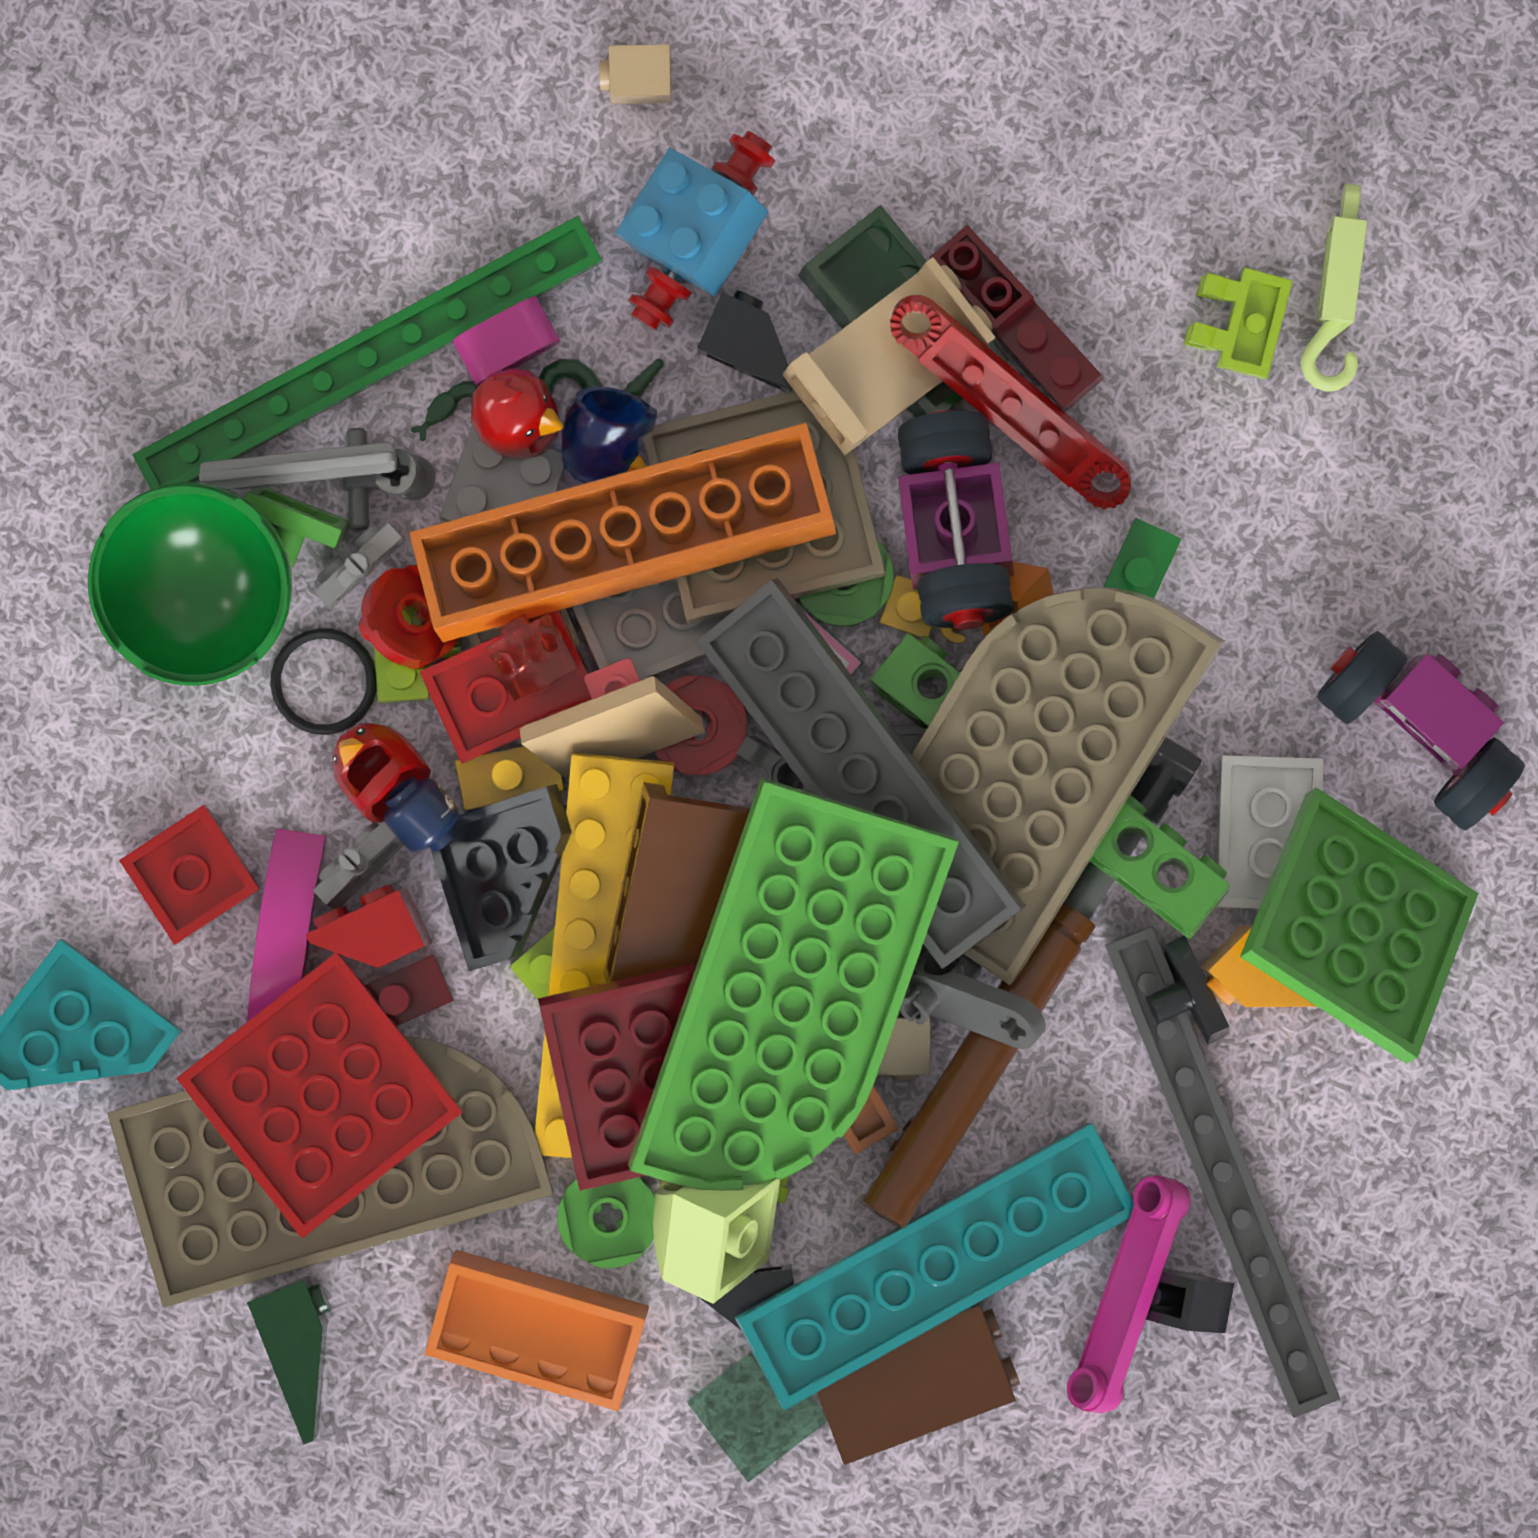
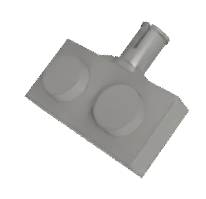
[314,522,406,609]
[313,821,404,909]

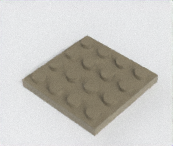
[641,391,886,625]

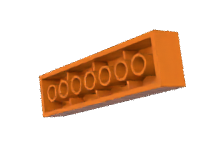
[409,423,837,642]

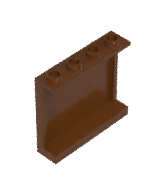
[603,782,750,983]

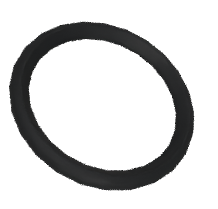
[270,628,377,735]

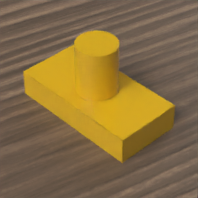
[455,746,565,810]

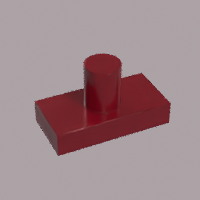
[366,954,455,1026]

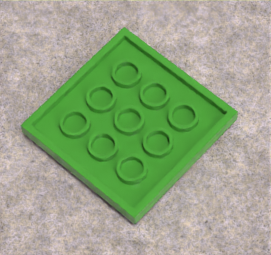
[1240,787,1479,1064]

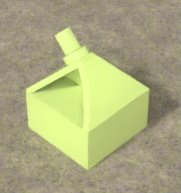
[653,1178,780,1304]

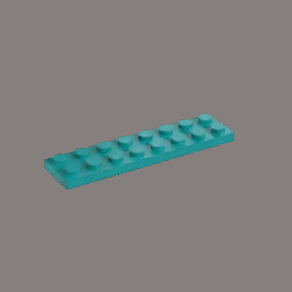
[735,1123,1134,1410]

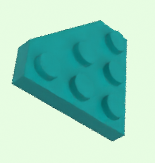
[0,939,183,1091]

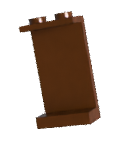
[817,1302,1021,1465]

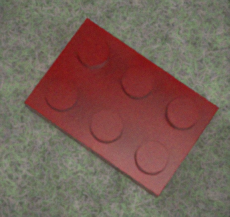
[419,610,592,764]

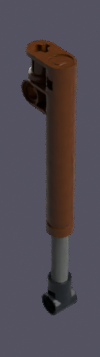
[858,737,1202,1229]

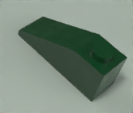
[247,1275,331,1445]

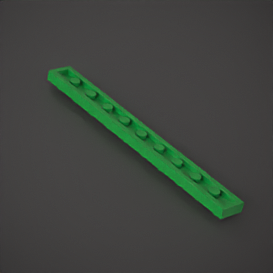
[132,216,603,489]

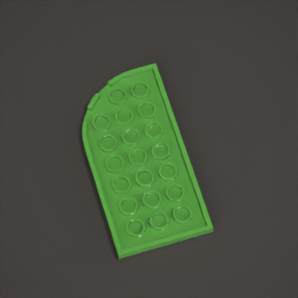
[628,778,959,1191]

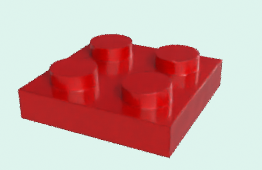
[119,805,261,945]

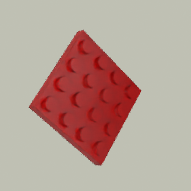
[176,953,464,1239]

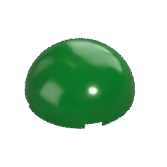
[87,482,293,686]

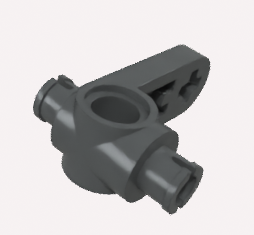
[900,948,1046,1049]

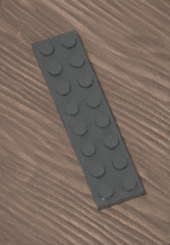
[696,578,1026,969]

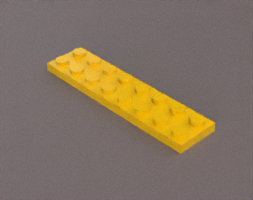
[535,752,674,1158]

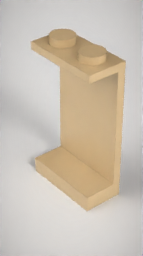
[783,257,996,455]

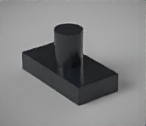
[1146,935,1230,1045]

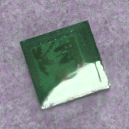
[686,1350,828,1482]

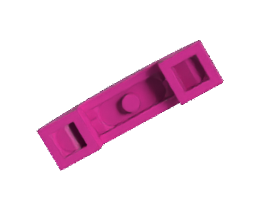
[247,828,326,1022]

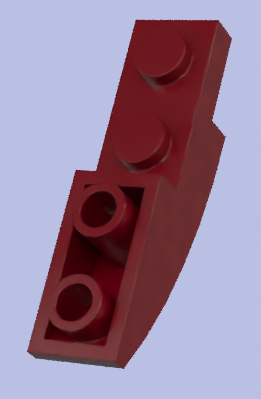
[929,224,1103,412]

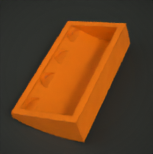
[424,1250,649,1411]

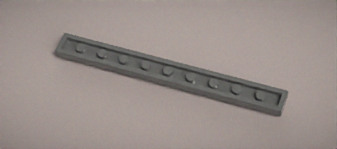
[1104,926,1340,1418]

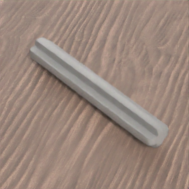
[199,442,397,490]

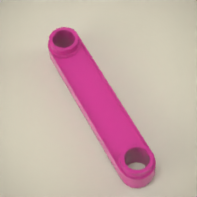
[1067,1175,1191,1414]

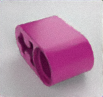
[452,296,561,386]

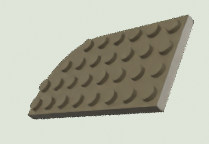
[912,587,1225,985]
[107,1036,554,1308]

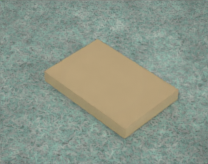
[520,676,704,781]

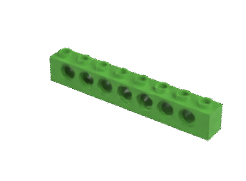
[870,633,1230,939]

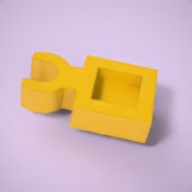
[880,575,966,644]

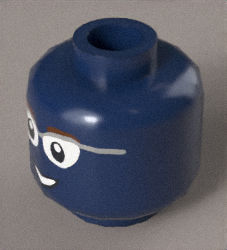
[383,776,459,853]

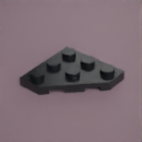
[431,784,572,971]

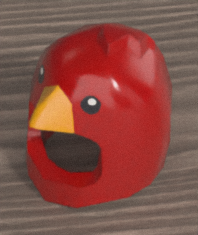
[471,368,563,460]
[332,723,431,823]

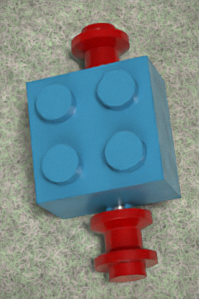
[615,131,775,331]

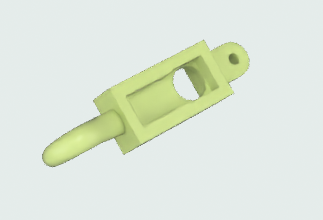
[1301,183,1367,392]

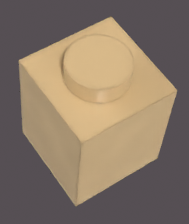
[599,44,672,104]

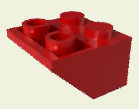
[305,884,433,968]

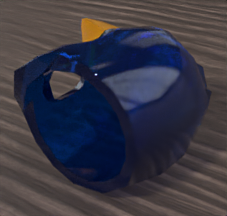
[561,387,657,484]

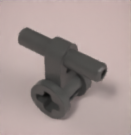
[343,428,435,530]

